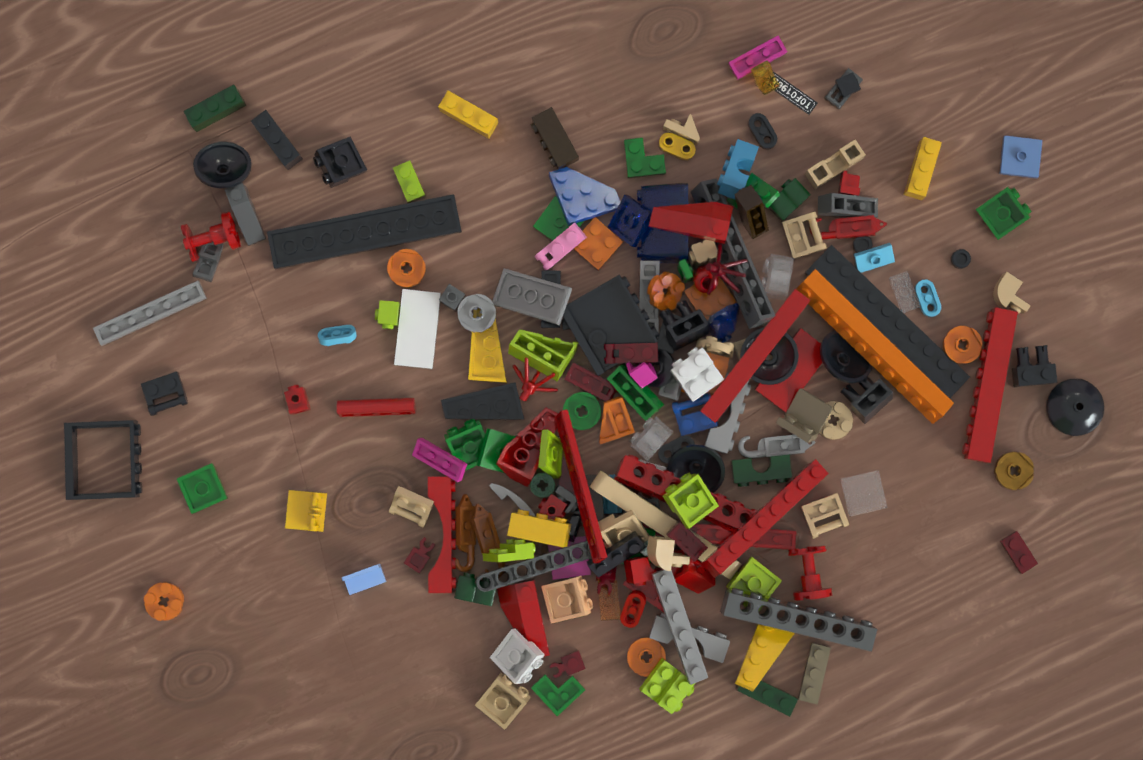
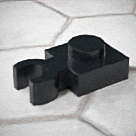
[566,506,582,543]

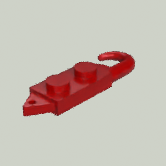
[809,215,887,240]

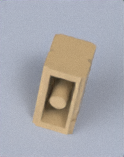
[687,240,717,268]

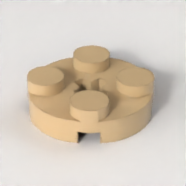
[696,336,735,359]
[819,401,853,440]

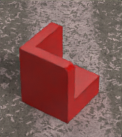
[838,170,860,196]

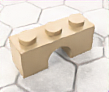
[805,139,866,189]

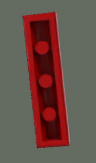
[337,398,416,417]

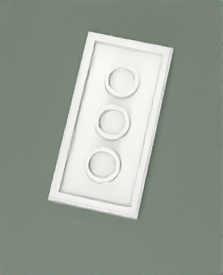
[394,289,441,369]

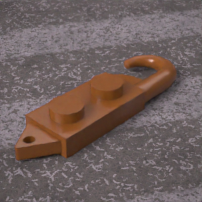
[455,494,476,572]
[471,504,506,578]

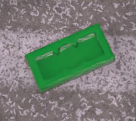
[677,259,694,283]

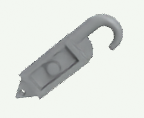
[738,435,816,459]

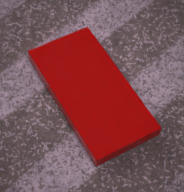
[754,328,823,412]

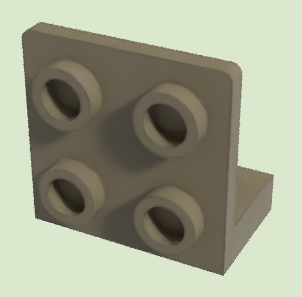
[776,388,833,443]

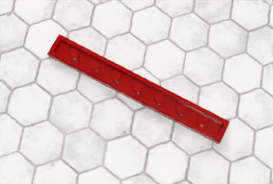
[700,289,811,423]
[554,410,607,563]
[642,522,796,550]

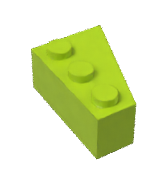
[508,329,579,382]

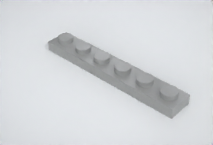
[93,281,207,346]
[651,569,708,685]

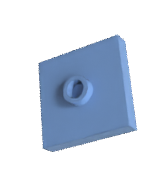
[999,136,1042,178]

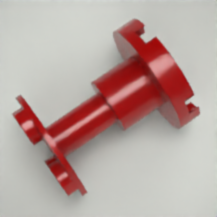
[181,212,241,262]
[788,546,833,601]

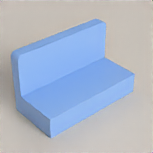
[342,564,387,595]

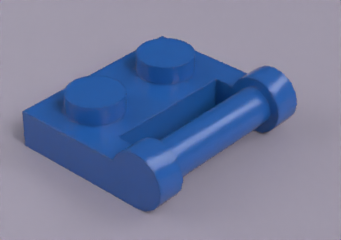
[672,393,719,436]

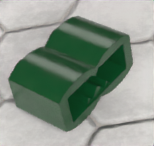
[768,178,811,222]
[454,572,496,606]

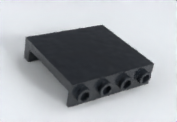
[563,274,660,376]

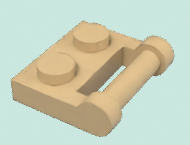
[782,212,827,259]
[389,486,434,528]
[800,493,849,539]

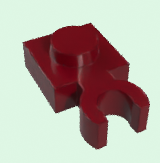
[404,537,435,574]
[596,566,617,595]
[549,650,586,678]

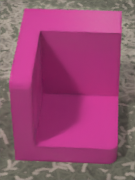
[626,362,658,388]

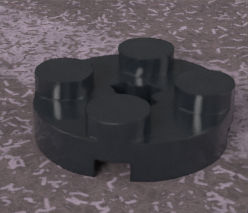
[638,349,675,388]

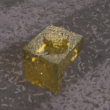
[751,60,780,95]

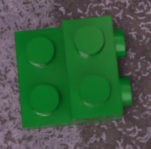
[976,186,1032,240]
[444,419,485,471]

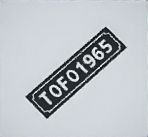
[764,72,818,115]

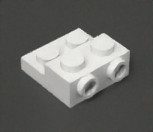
[670,347,724,402]
[490,629,545,684]

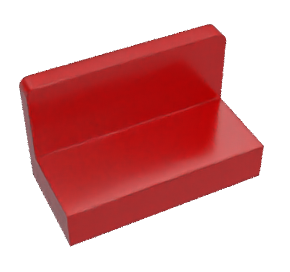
[674,555,716,594]

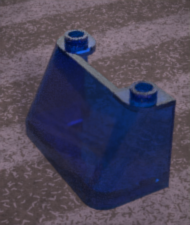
[637,183,688,263]

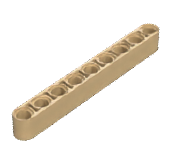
[589,470,742,580]

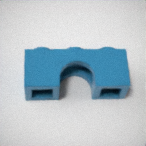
[717,139,759,200]

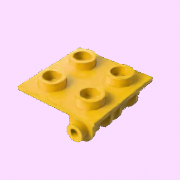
[285,490,327,532]

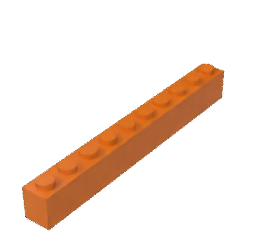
[796,269,954,424]

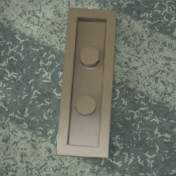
[798,643,831,705]

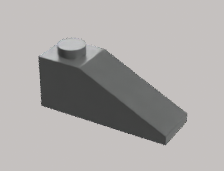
[224,183,266,246]
[818,193,878,218]

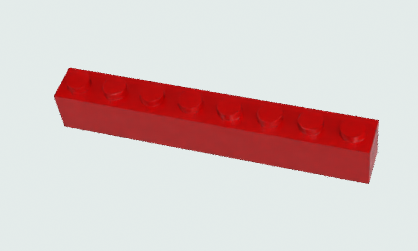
[962,307,1018,463]
[701,459,829,578]

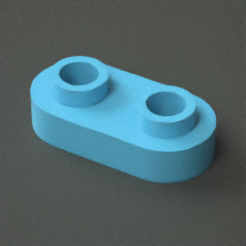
[914,280,941,317]
[318,325,357,346]

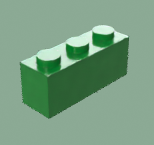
[607,363,664,421]

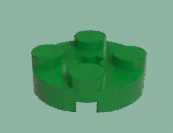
[563,392,601,431]

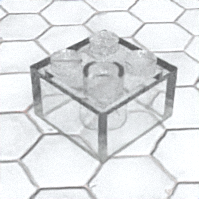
[760,254,794,300]
[629,417,673,462]

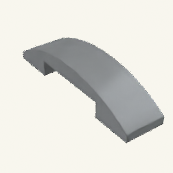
[639,261,660,338]
[489,483,535,516]

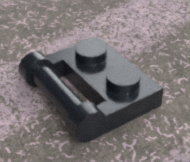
[141,371,188,416]

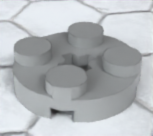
[458,294,496,333]

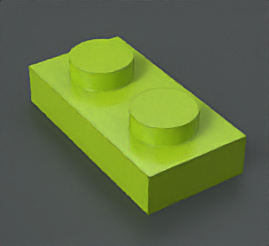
[393,160,425,203]

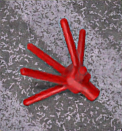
[512,357,558,402]

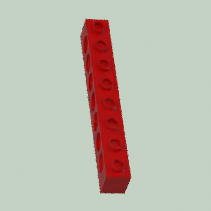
[614,455,758,532]

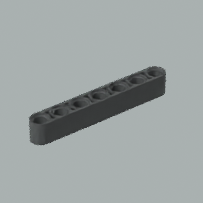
[475,540,605,592]

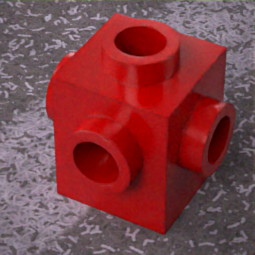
[538,493,568,520]

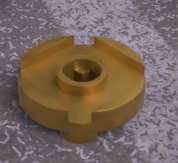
[994,452,1034,490]

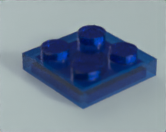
[607,194,652,247]

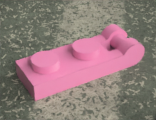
[534,223,587,270]

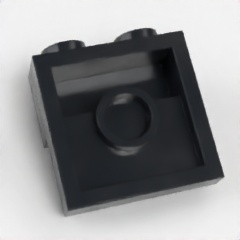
[313,136,367,188]

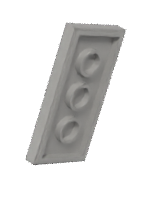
[492,268,572,325]

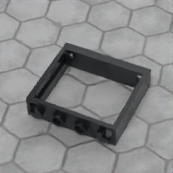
[64,420,142,500]

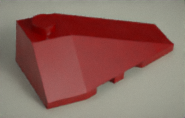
[649,202,733,244]
[496,407,558,487]
[497,579,550,657]

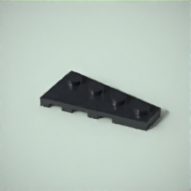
[441,382,524,420]

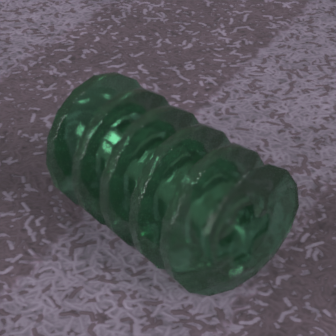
[530,473,555,498]

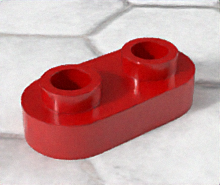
[620,591,647,628]

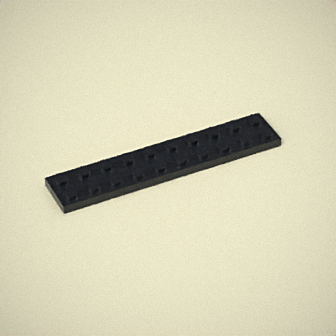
[267,194,462,270]
[805,245,970,398]

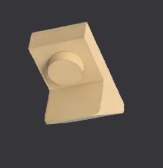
[663,114,700,145]

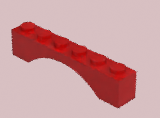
[428,476,457,593]

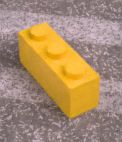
[438,91,498,139]
[904,137,942,200]
[507,509,572,548]

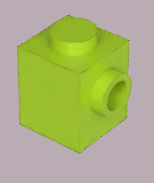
[375,300,400,329]

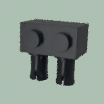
[659,300,710,351]
[1012,345,1058,388]
[840,376,893,424]

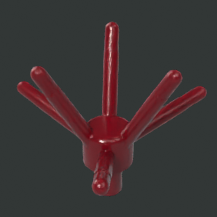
[706,244,747,295]

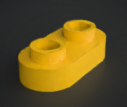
[659,133,696,160]

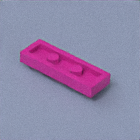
[728,35,788,80]
[412,438,467,482]

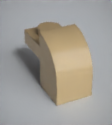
[993,272,1031,314]
[647,536,690,571]

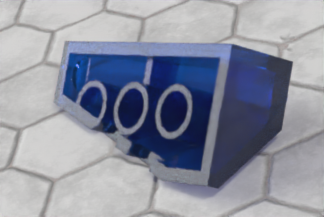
[707,302,740,343]

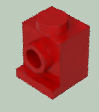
[284,385,311,415]

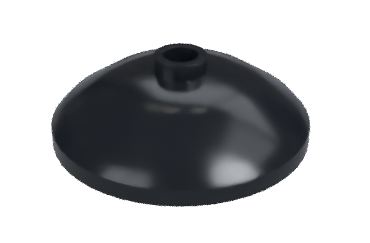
[193,142,252,188]
[740,327,799,385]
[820,330,872,383]
[1046,379,1104,436]
[667,445,725,493]

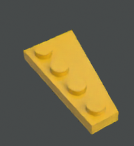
[468,308,507,383]
[735,624,795,692]

